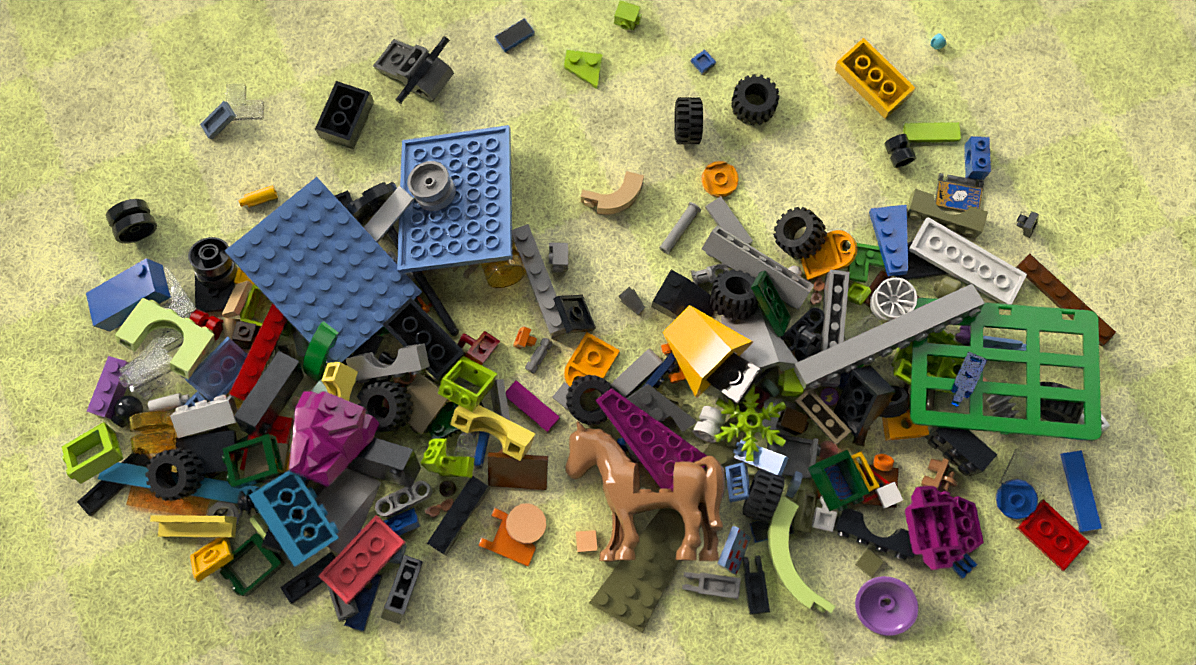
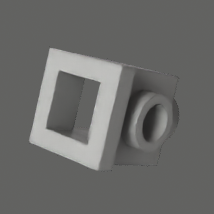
[549,243,569,273]

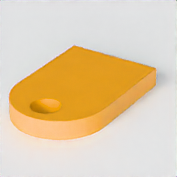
[801,230,857,281]
[564,332,620,393]

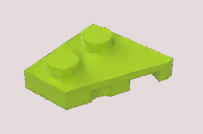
[564,50,602,88]

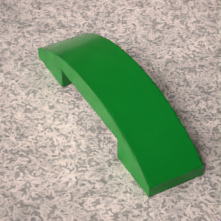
[303,321,339,383]

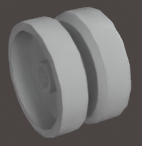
[407,161,456,211]

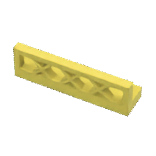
[150,515,237,537]

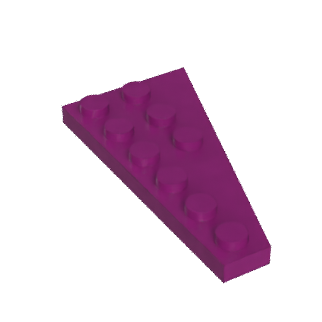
[595,389,707,491]

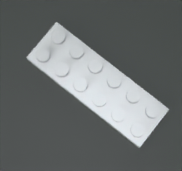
[909,217,1027,305]

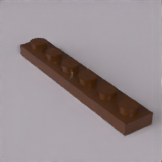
[1015,254,1116,347]

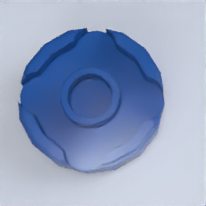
[995,479,1038,519]

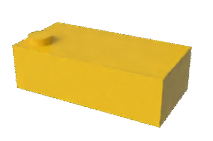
[835,38,915,119]

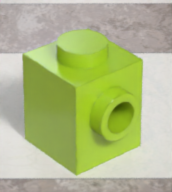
[614,0,642,30]
[778,368,804,397]

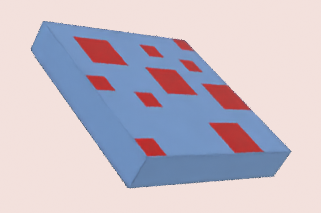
[718,526,751,575]

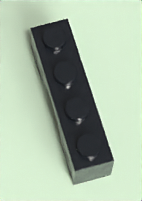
[427,475,490,555]
[833,508,915,561]

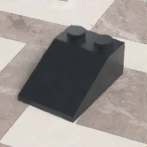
[651,269,714,320]
[834,365,895,439]

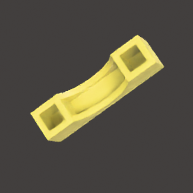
[322,362,358,401]
[450,405,535,461]

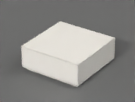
[875,482,903,508]

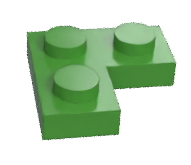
[848,243,885,283]

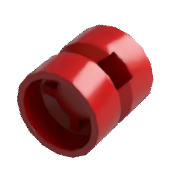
[189,310,224,341]

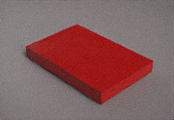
[1016,499,1089,571]

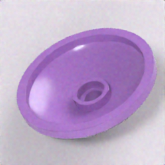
[855,576,918,635]

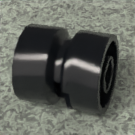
[884,134,916,168]

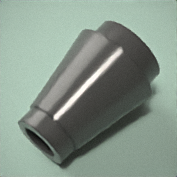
[618,286,646,315]

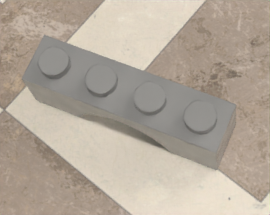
[346,343,429,383]

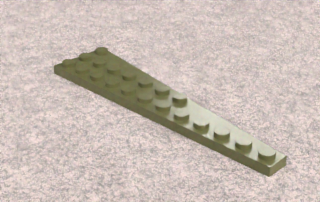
[589,417,751,633]

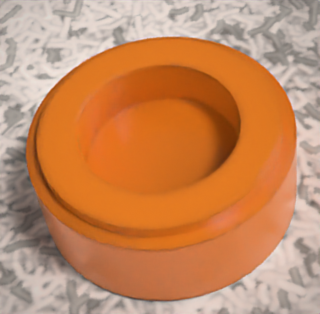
[873,454,894,471]

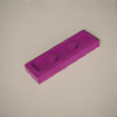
[506,380,560,433]

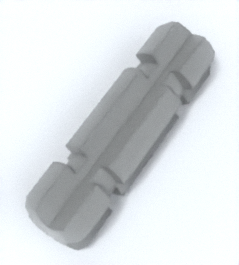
[525,338,553,373]

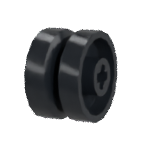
[106,199,157,244]

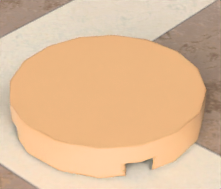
[506,503,546,544]

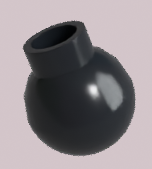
[111,395,143,428]

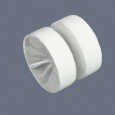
[870,278,917,323]

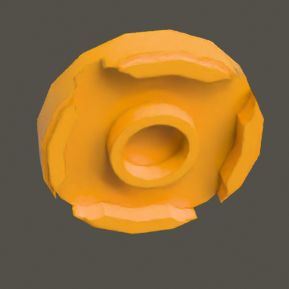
[702,161,739,197]

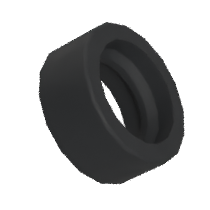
[879,386,908,418]

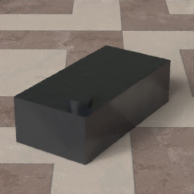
[383,297,466,382]
[234,351,304,438]
[346,437,421,488]

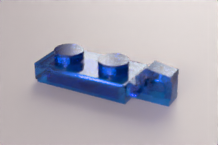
[951,351,987,407]

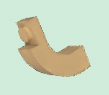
[581,171,644,215]

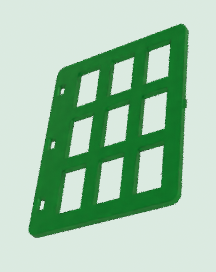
[910,298,1102,441]

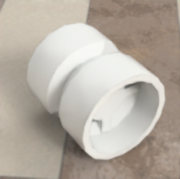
[693,406,726,443]

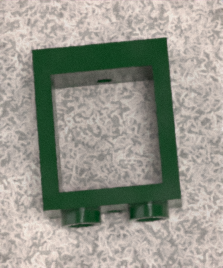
[222,434,285,489]
[808,449,870,512]
[219,532,286,596]

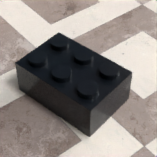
[315,81,374,149]
[925,427,998,477]

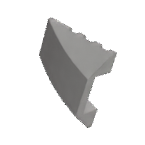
[721,305,798,371]
[295,468,381,554]

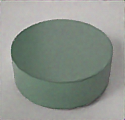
[761,379,780,398]

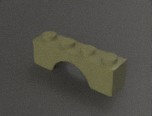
[907,189,988,238]

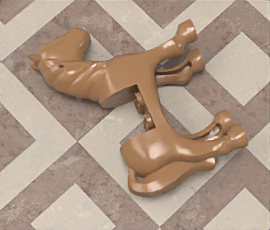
[565,421,725,562]

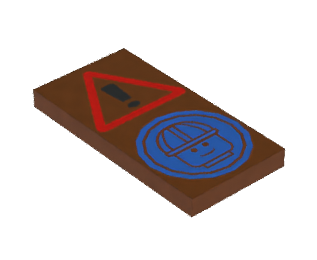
[816,459,899,508]

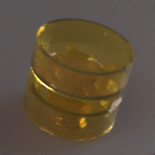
[480,240,526,288]
[129,411,176,454]

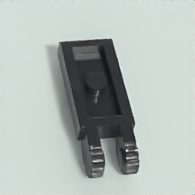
[743,555,770,615]

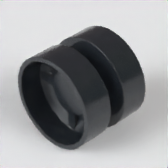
[188,237,237,289]

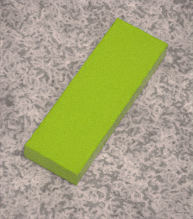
[903,122,961,142]

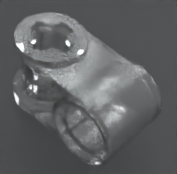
[454,431,480,458]

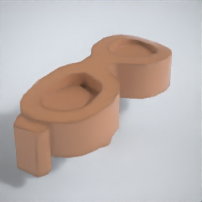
[810,277,825,305]
[425,499,454,517]

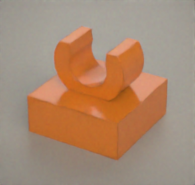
[513,326,537,349]

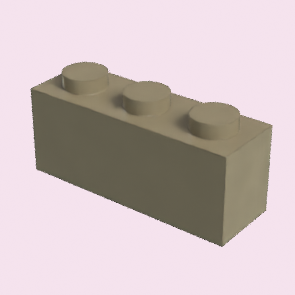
[795,388,851,445]

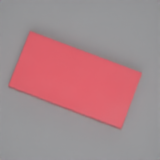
[319,515,406,604]

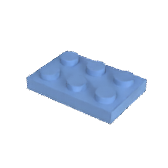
[185,337,248,401]

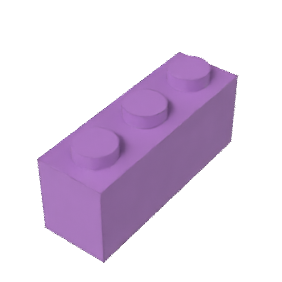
[86,356,135,419]

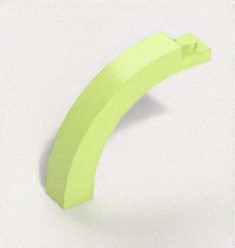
[768,495,835,613]

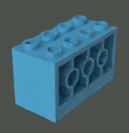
[249,471,340,567]

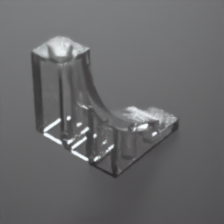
[118,265,197,392]

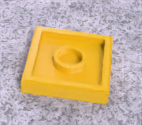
[190,537,234,582]

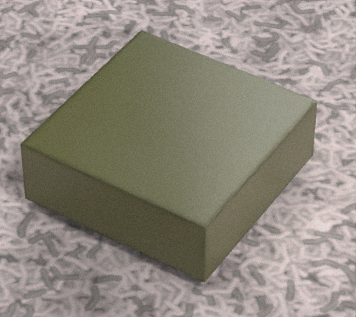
[855,549,884,578]

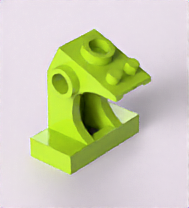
[420,439,475,478]

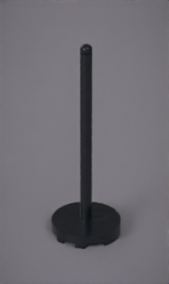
[346,182,459,336]

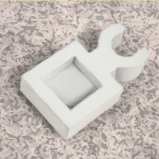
[812,496,837,532]

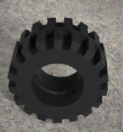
[731,74,780,126]
[674,97,703,144]
[773,207,827,259]
[710,270,758,320]
[566,375,614,425]
[358,381,413,432]
[1040,382,1084,424]
[145,448,204,501]
[742,468,785,524]

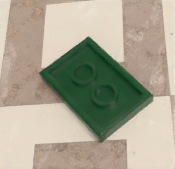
[751,270,791,337]

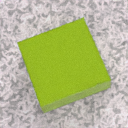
[847,281,871,306]

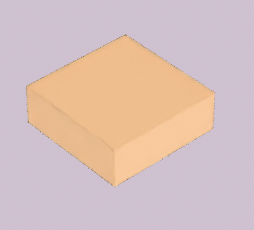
[576,530,597,552]

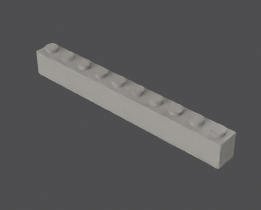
[794,284,985,390]

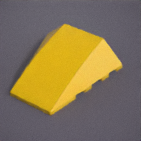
[663,305,754,398]

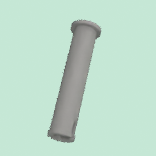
[659,202,701,254]

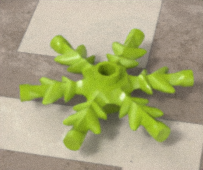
[714,383,786,462]

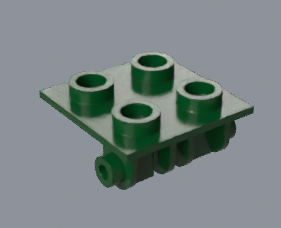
[428,401,461,439]

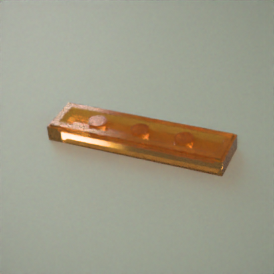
[126,485,210,516]

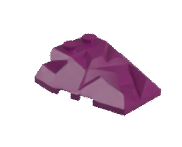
[289,391,379,487]
[905,486,984,570]

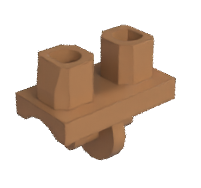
[921,458,958,491]

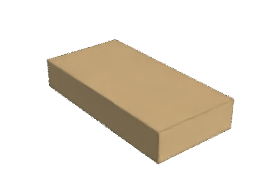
[222,281,253,318]

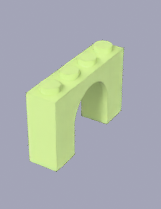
[115,298,215,379]

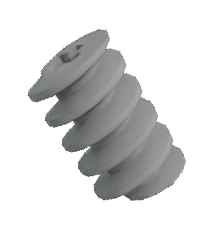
[987,395,1022,419]

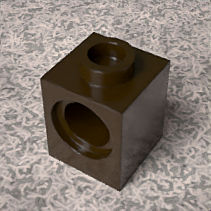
[232,321,259,350]
[775,407,809,436]

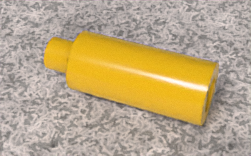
[238,185,278,207]

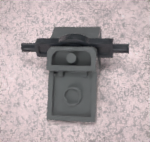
[373,36,454,104]

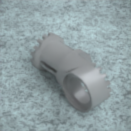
[691,264,729,285]

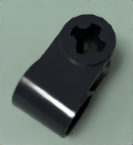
[795,325,822,362]

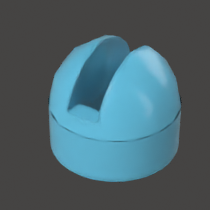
[931,33,947,50]

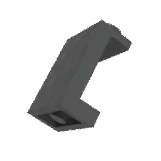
[767,433,821,480]

